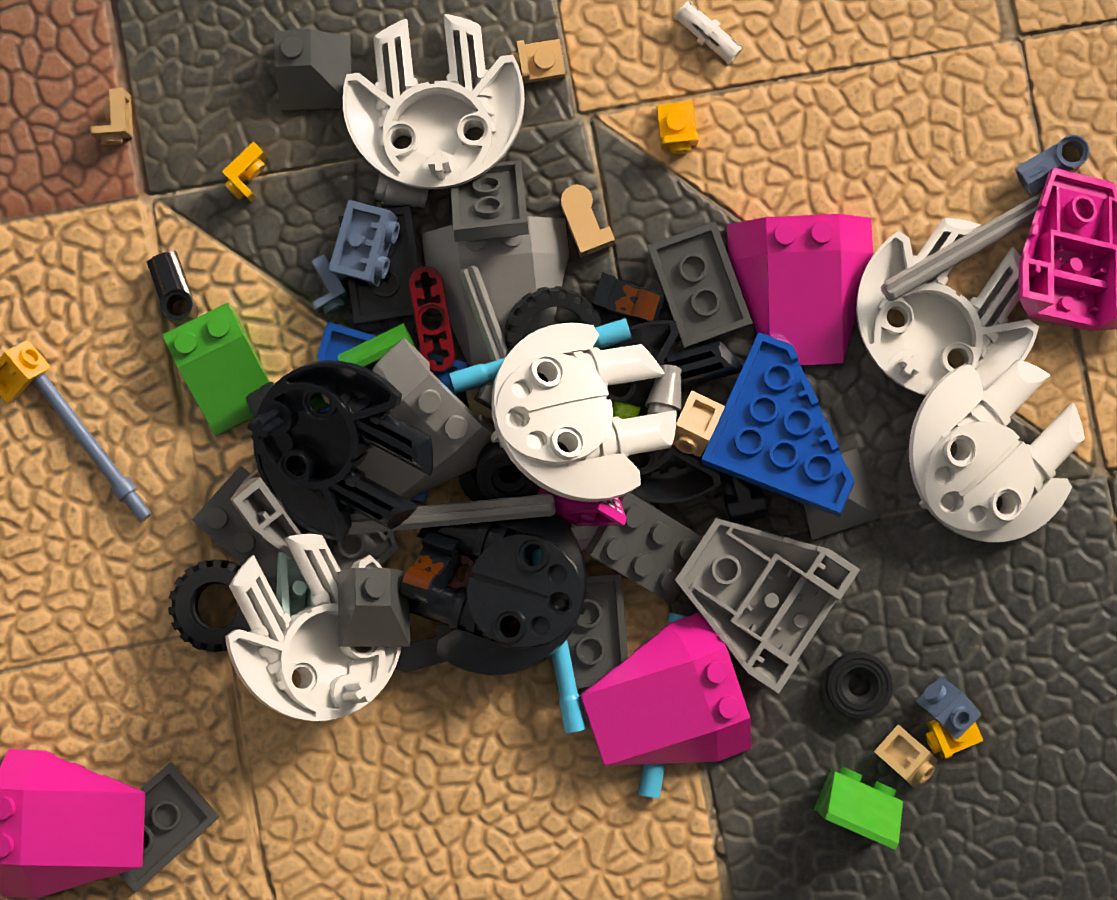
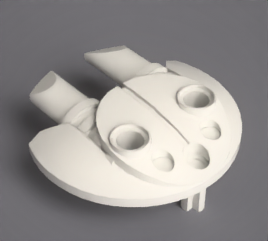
[342,14,525,189]
[856,218,1039,396]
[491,323,676,502]
[909,360,1085,542]
[225,534,401,721]

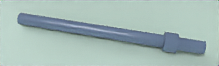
[12,343,152,522]

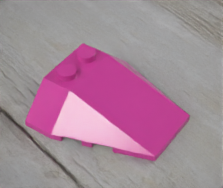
[1019,167,1117,331]
[726,214,873,366]
[580,612,751,766]
[0,749,145,899]

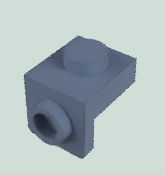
[311,254,349,315]
[916,676,981,739]

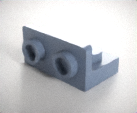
[328,200,400,287]

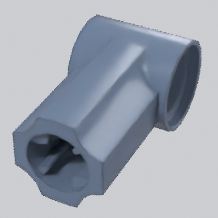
[1015,135,1090,196]

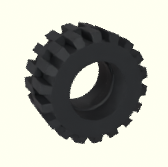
[168,559,251,652]

